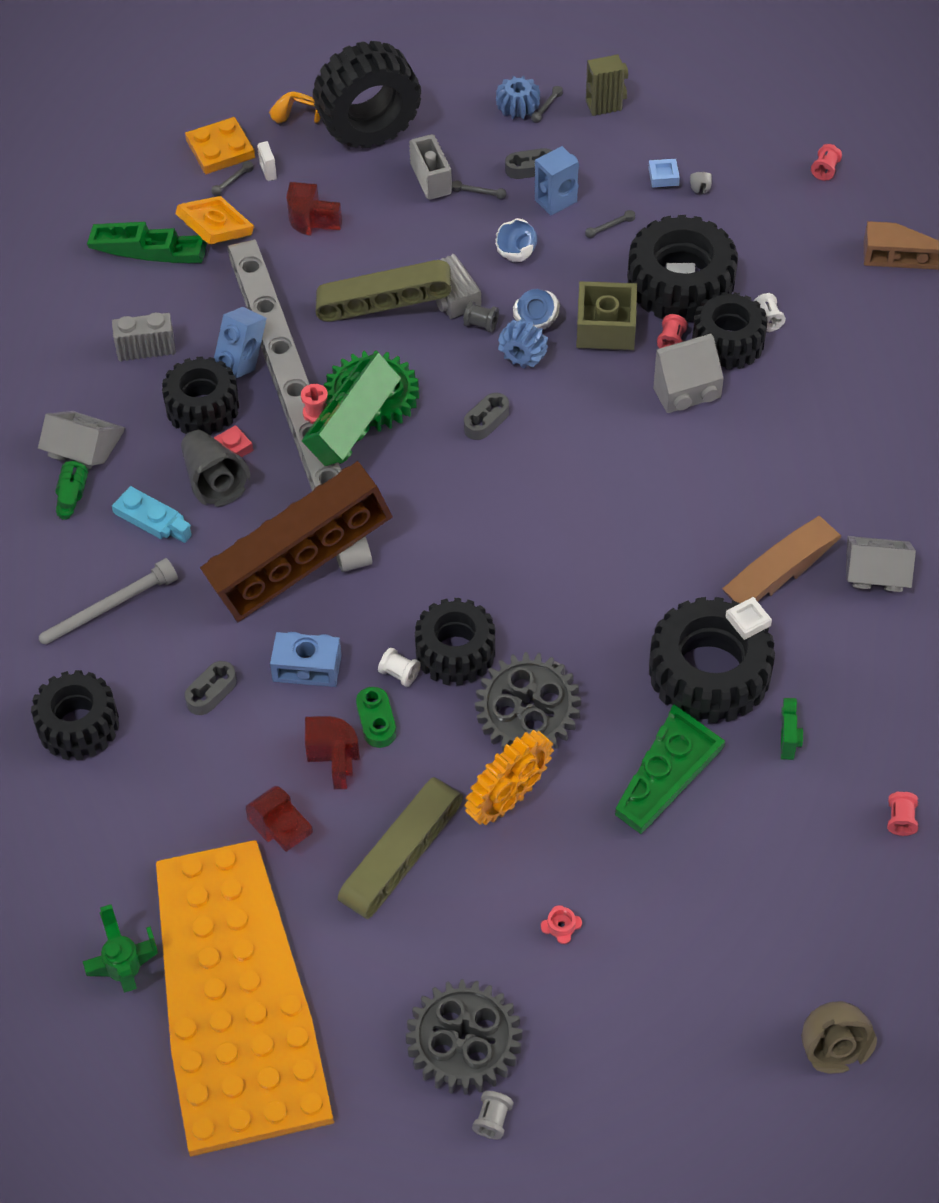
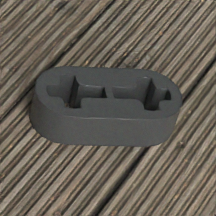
[505,148,552,179]
[464,393,509,440]
[185,661,237,715]

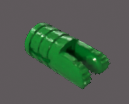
[55,461,89,520]

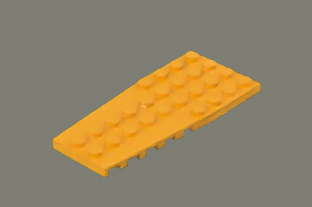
[156,840,334,1157]

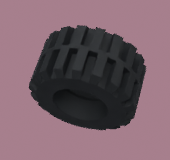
[692,292,768,370]
[162,356,239,435]
[415,598,495,686]
[31,670,119,760]

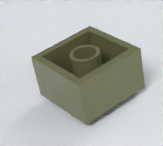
[576,281,637,350]

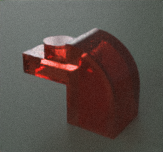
[286,182,342,236]
[305,716,360,790]
[246,786,313,852]

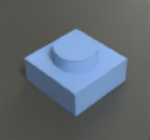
[648,159,680,188]

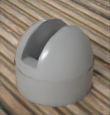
[690,172,712,194]

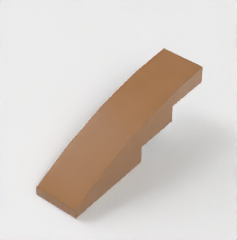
[722,515,841,603]

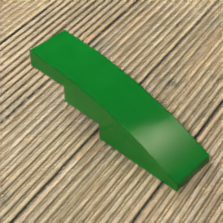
[87,222,207,263]

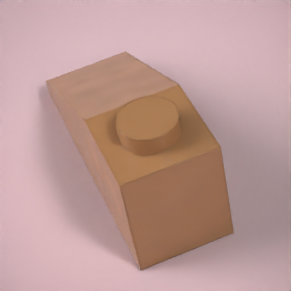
[863,221,939,270]

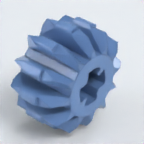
[496,75,540,120]
[498,318,548,369]

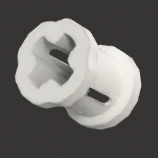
[754,293,786,332]
[378,647,421,687]

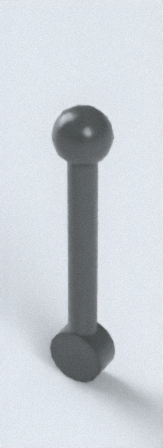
[531,86,563,123]
[211,161,253,196]
[452,180,506,199]
[585,210,635,238]

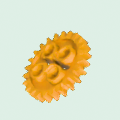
[464,730,554,825]

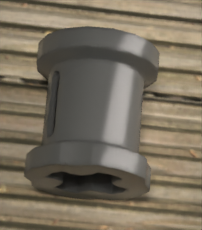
[463,301,499,333]

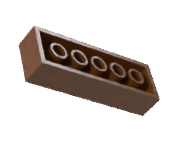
[200,461,393,623]

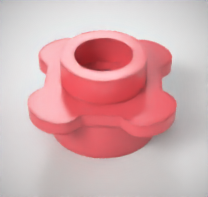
[541,905,582,944]

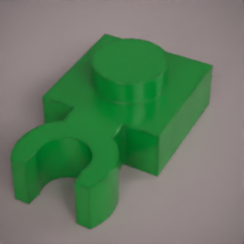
[781,698,803,760]

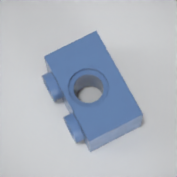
[535,146,579,216]
[214,307,267,378]
[270,632,342,687]

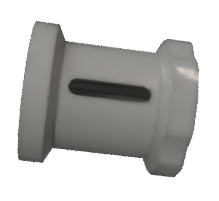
[472,1091,514,1140]

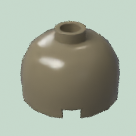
[801,1001,877,1074]

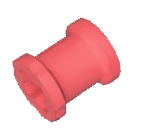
[811,144,842,181]
[657,314,688,349]
[301,384,328,424]
[887,792,918,836]

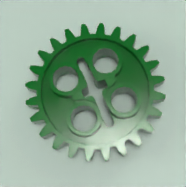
[324,350,419,432]

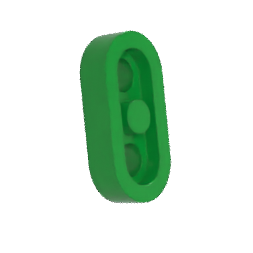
[356,687,396,748]

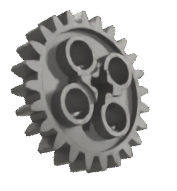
[475,652,581,751]
[406,979,522,1095]

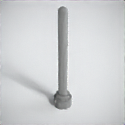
[39,558,178,644]

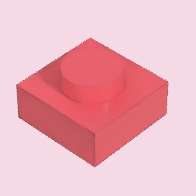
[214,425,253,457]

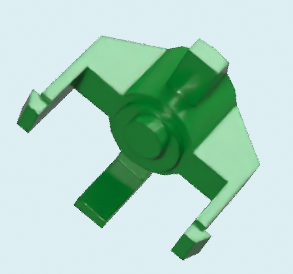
[82,904,158,993]

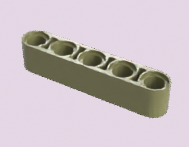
[316,260,451,322]
[338,777,463,919]

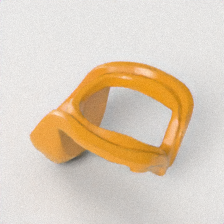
[269,92,321,124]

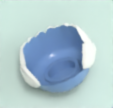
[495,218,537,262]
[513,289,560,329]

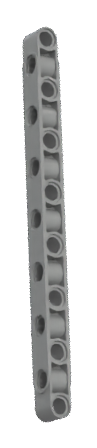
[228,239,372,573]

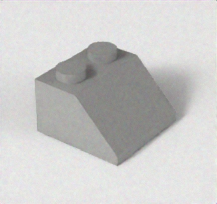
[653,334,723,413]
[38,411,125,469]
[846,536,916,592]

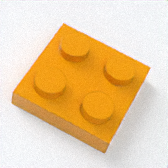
[185,117,255,175]
[175,196,254,244]

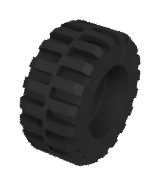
[313,41,421,148]
[627,215,738,322]
[649,597,775,723]

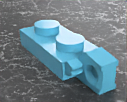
[112,486,192,543]

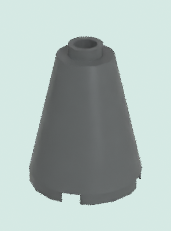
[181,430,251,507]

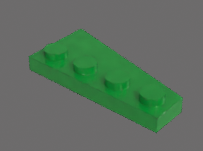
[615,704,725,834]

